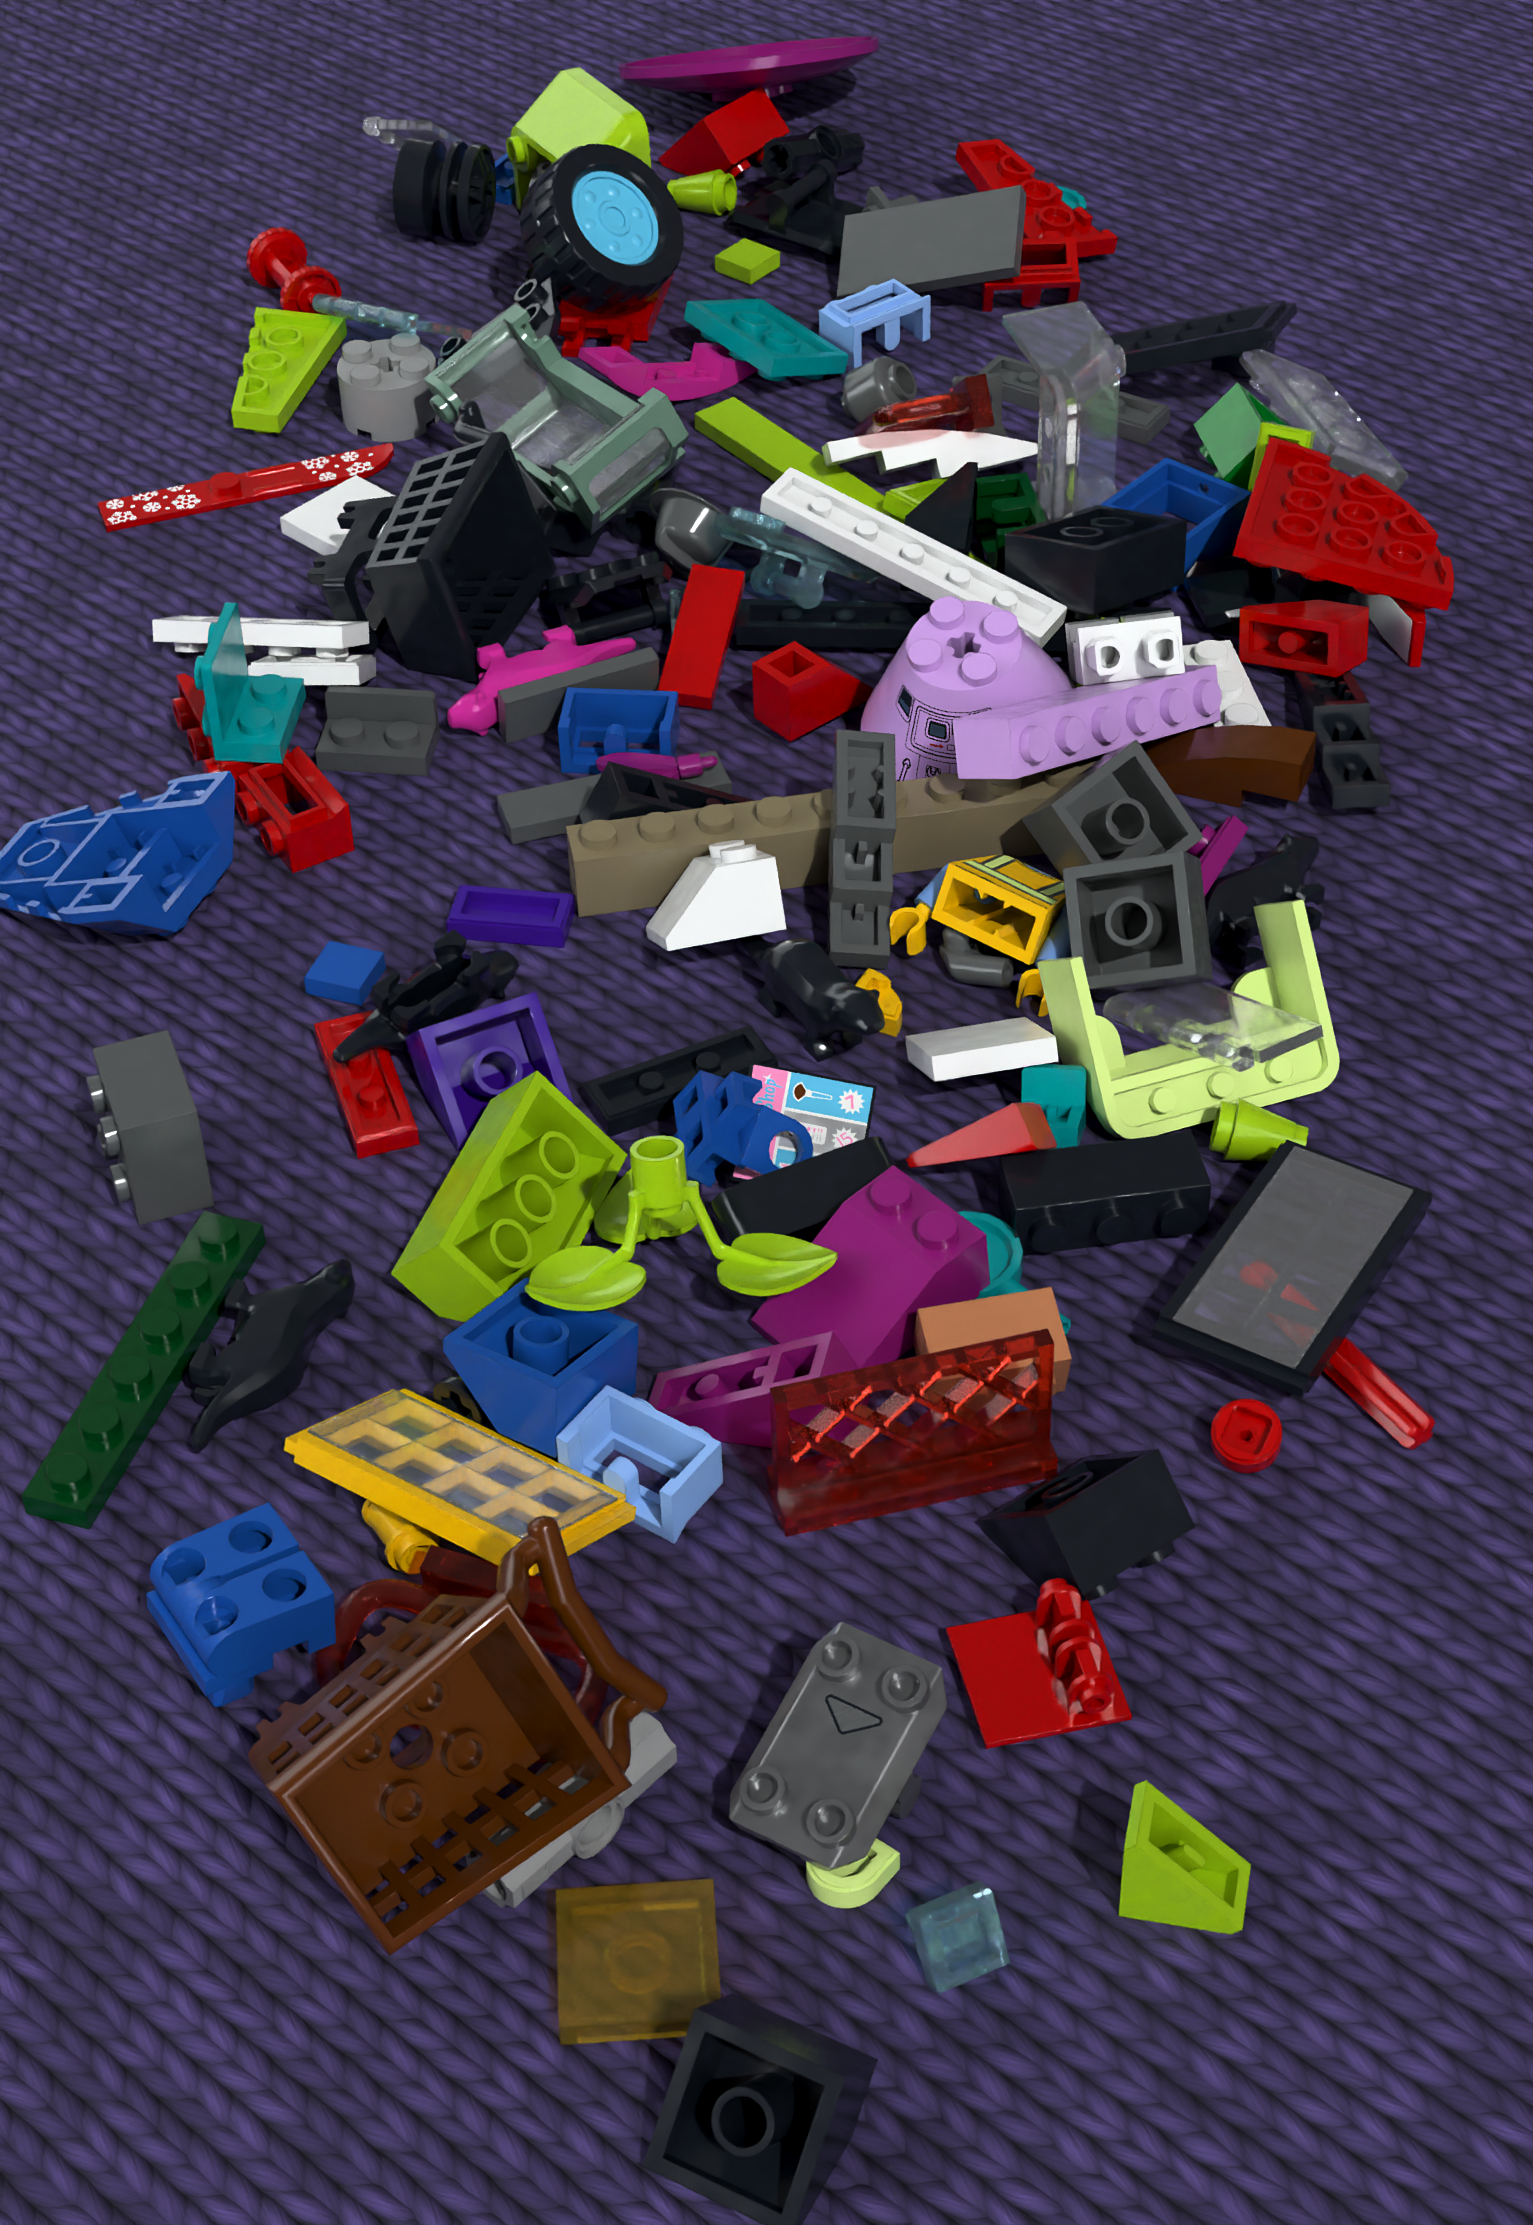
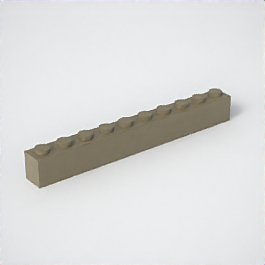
[566,752,1110,917]

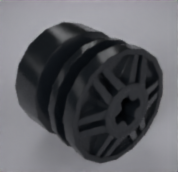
[393,137,496,243]

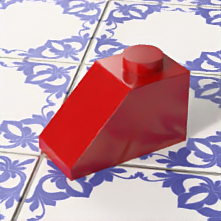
[1239,600,1369,678]

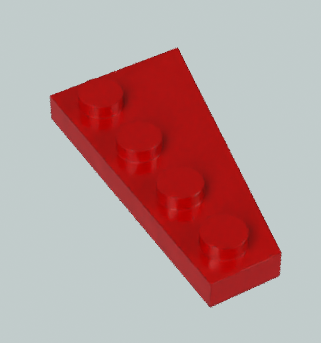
[955,139,1118,258]

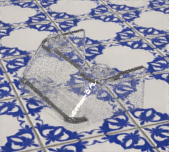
[1003,301,1126,520]

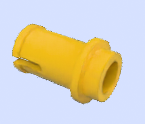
[361,1500,439,1574]

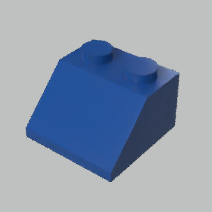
[443,1277,639,1458]

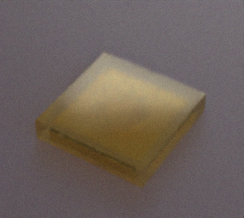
[556,1879,721,2045]

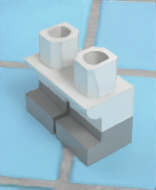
[1065,610,1185,685]

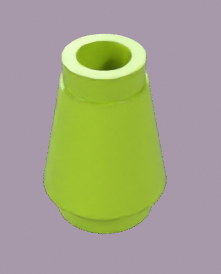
[667,169,737,216]
[1209,1098,1309,1162]

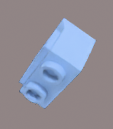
[819,279,931,369]
[556,1385,723,1544]

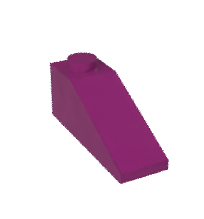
[648,1331,873,1451]

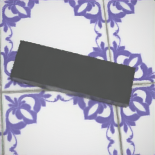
[498,647,659,744]

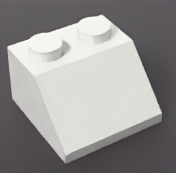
[646,840,786,951]

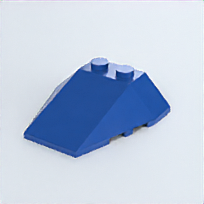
[0,771,235,936]

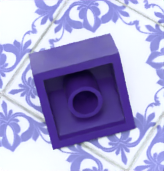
[404,991,575,1151]

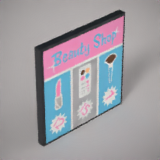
[728,1061,877,1184]

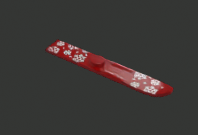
[97,443,394,532]

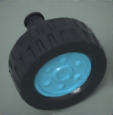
[520,144,684,315]

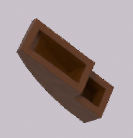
[1144,725,1317,808]

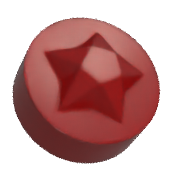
[1211,1399,1282,1473]

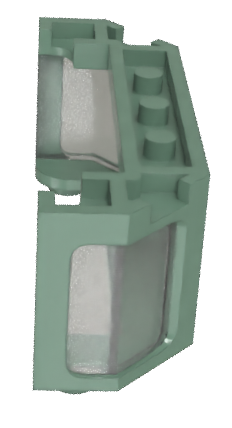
[424,304,689,535]

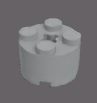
[337,332,440,442]

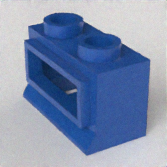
[558,687,680,774]

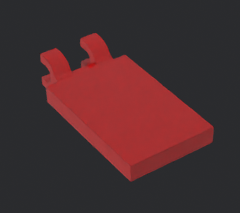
[557,272,675,358]

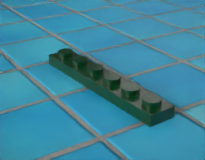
[21,1211,266,1530]

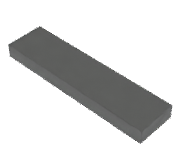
[974,354,1170,445]
[497,750,732,844]

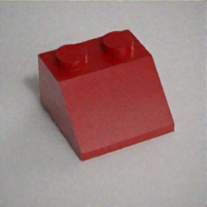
[658,86,791,179]

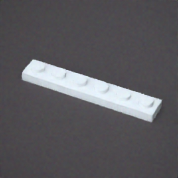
[760,467,1067,648]

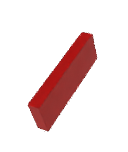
[657,563,745,710]
[314,1010,420,1159]

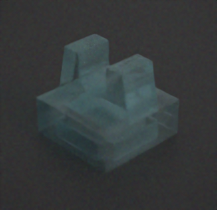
[905,1881,1010,1994]

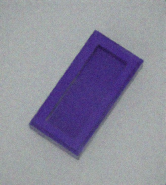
[446,885,576,948]

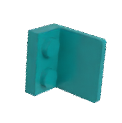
[194,602,306,764]

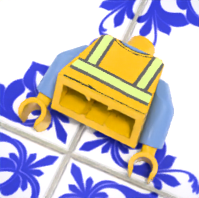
[889,854,1072,1017]

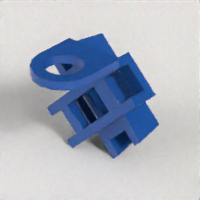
[673,1070,814,1188]

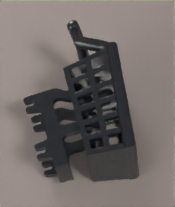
[306,401,557,682]

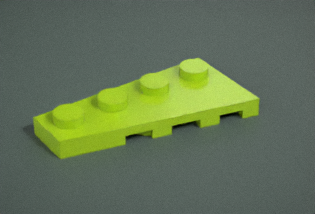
[231,307,347,434]

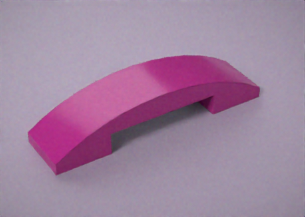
[578,342,758,401]

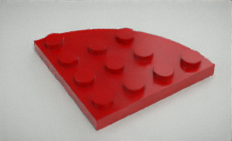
[1233,437,1454,611]

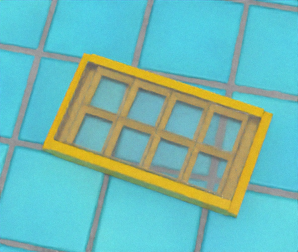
[284,1388,637,1576]

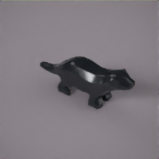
[1204,833,1325,969]
[333,929,519,1064]
[739,935,885,1062]
[189,1259,356,1451]

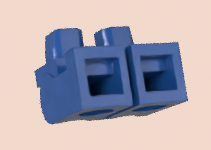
[146,1502,336,1707]

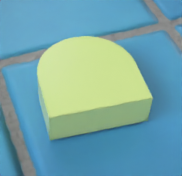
[806,1838,900,1908]

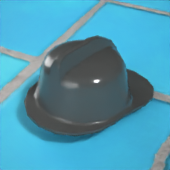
[651,488,764,571]

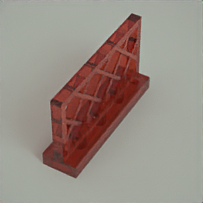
[766,1328,1058,1537]

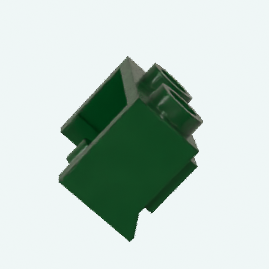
[974,472,1047,575]

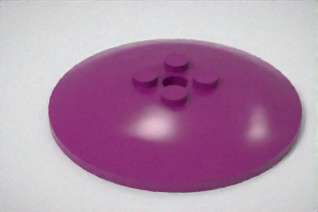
[618,36,879,102]

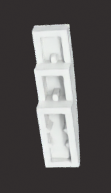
[821,429,1039,479]

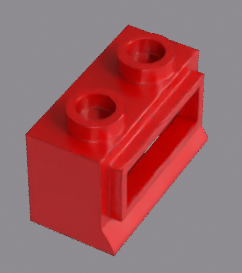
[980,231,1081,312]
[235,746,355,874]

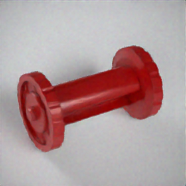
[246,227,342,316]

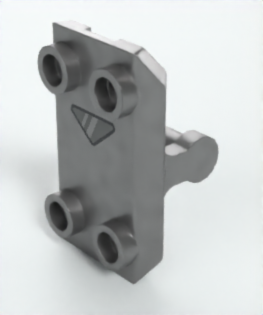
[729,1622,947,1871]

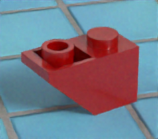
[752,641,873,742]

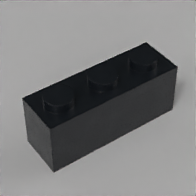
[998,1131,1211,1256]

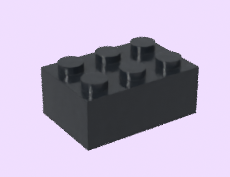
[1004,505,1187,620]

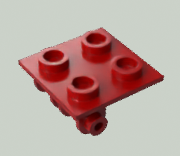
[946,1578,1132,1749]

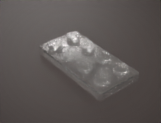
[1239,349,1408,492]

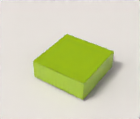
[715,238,780,285]

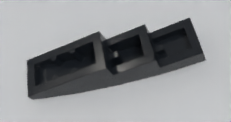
[1294,670,1391,809]

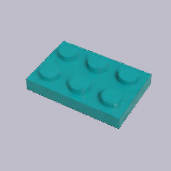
[683,298,849,382]

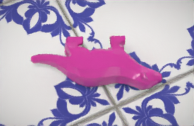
[447,625,636,736]

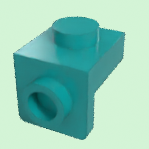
[1021,1064,1087,1150]

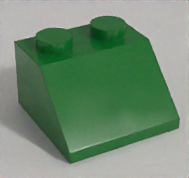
[1194,382,1289,490]

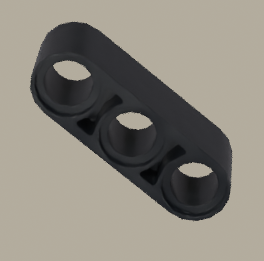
[711,1136,895,1246]

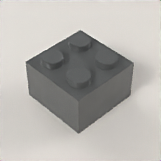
[1021,740,1204,880]
[1063,851,1213,996]
[86,1030,215,1225]

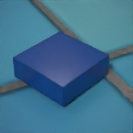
[304,940,386,1006]

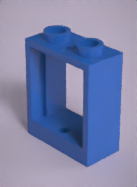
[1100,457,1252,592]

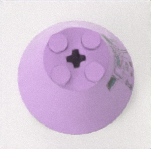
[860,596,1077,782]

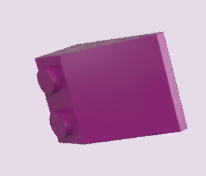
[751,1165,990,1381]

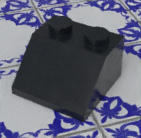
[978,1449,1195,1601]
[642,1993,878,2225]

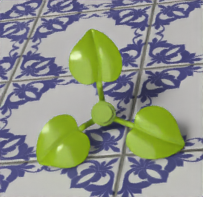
[524,1135,838,1311]

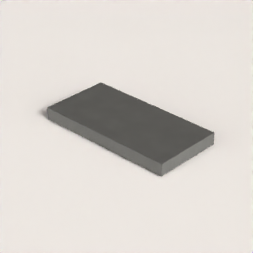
[837,185,1027,300]

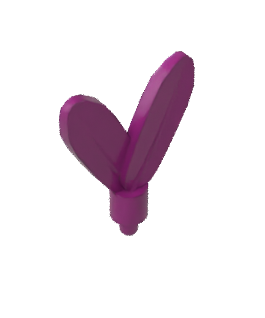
[595,752,718,780]

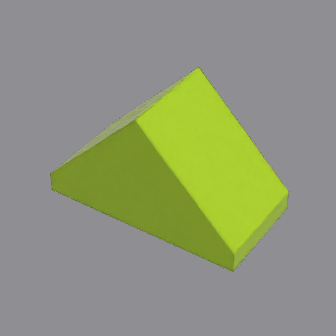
[1119,1780,1251,1935]

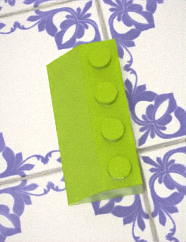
[391,1070,627,1322]

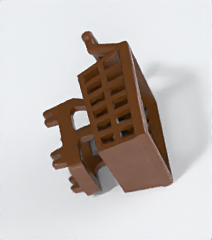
[248,1515,668,1956]

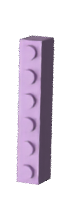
[952,665,1222,779]

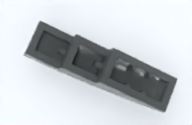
[827,729,896,969]

